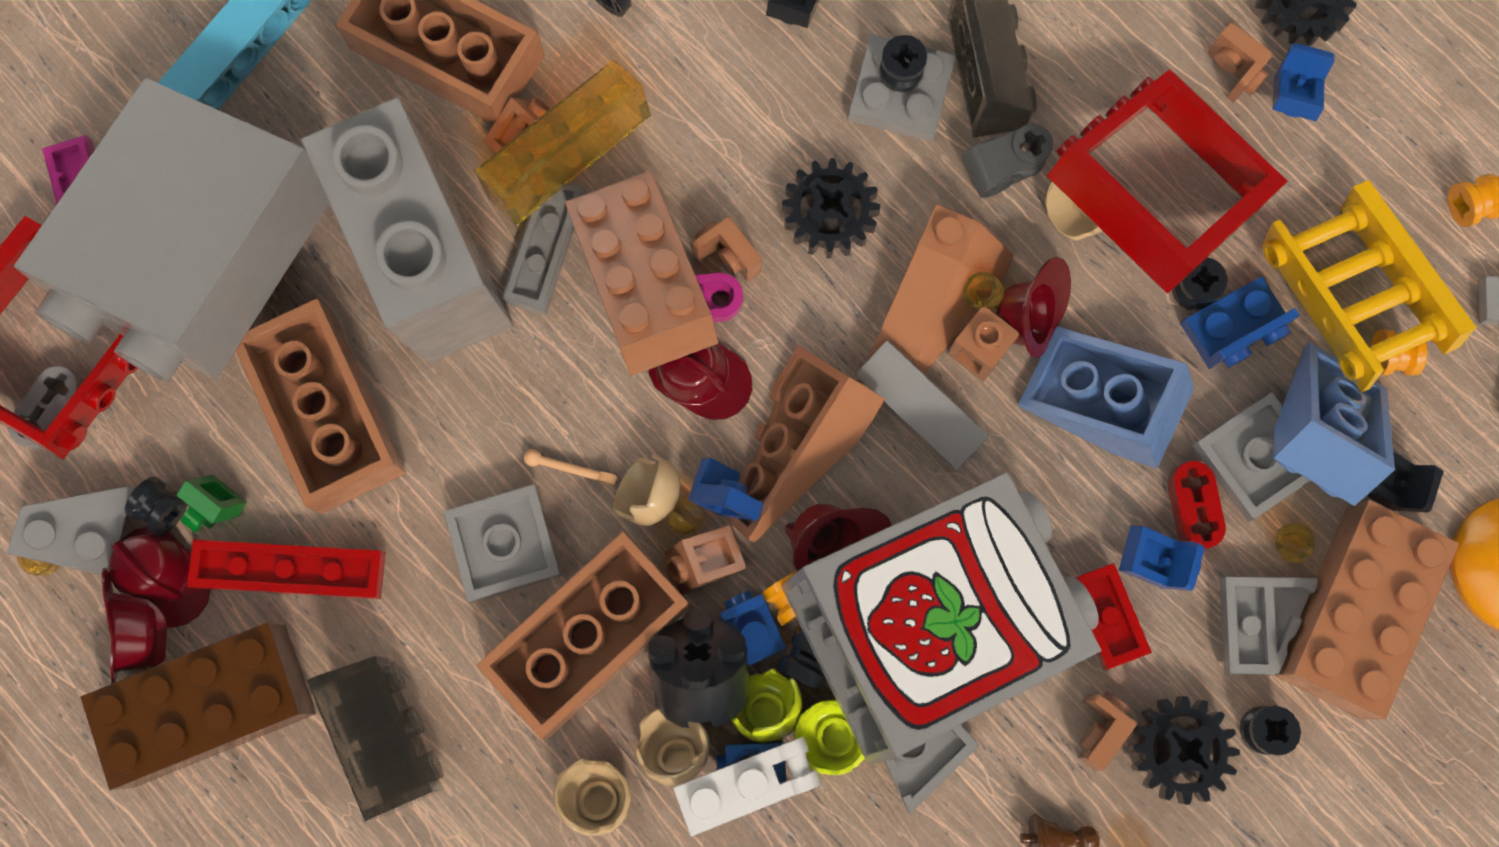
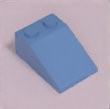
[1018,326,1194,469]
[1273,342,1395,506]

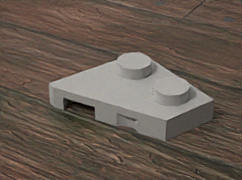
[7,486,135,575]
[1220,577,1318,675]

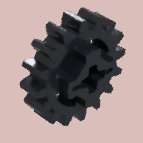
[1255,0,1357,46]
[782,158,881,258]
[1128,696,1240,805]

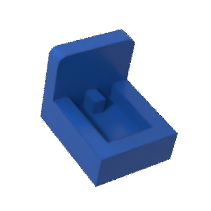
[1272,43,1335,121]
[1119,526,1205,591]

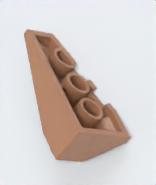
[859,204,1014,383]
[725,345,885,542]

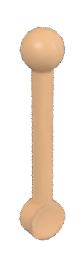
[523,449,617,486]

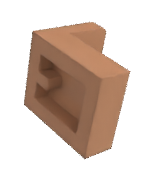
[1208,22,1274,103]
[484,97,564,169]
[692,216,762,282]
[948,307,1019,382]
[665,525,747,595]
[1078,692,1138,771]

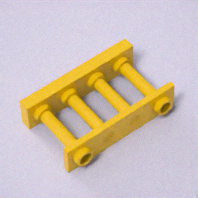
[1262,180,1477,393]

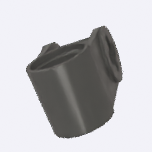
[961,124,1053,199]

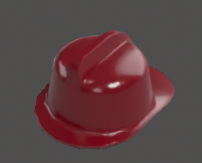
[996,257,1071,358]
[649,344,753,420]
[785,504,892,572]
[108,527,210,628]
[102,568,167,684]

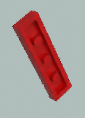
[187,539,386,600]

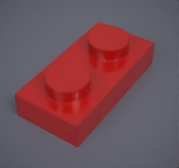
[1075,563,1152,671]

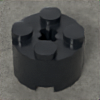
[648,610,750,728]

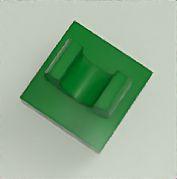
[177,475,248,533]

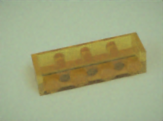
[474,59,651,226]

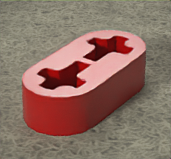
[1168,461,1226,550]

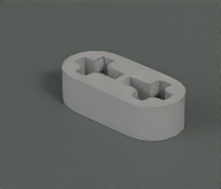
[8,366,84,449]

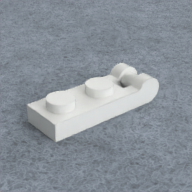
[673,736,822,836]

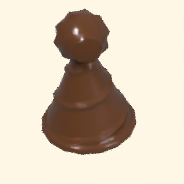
[1020,813,1100,847]

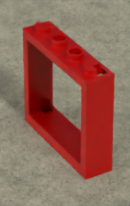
[1047,69,1288,294]
[0,216,138,460]

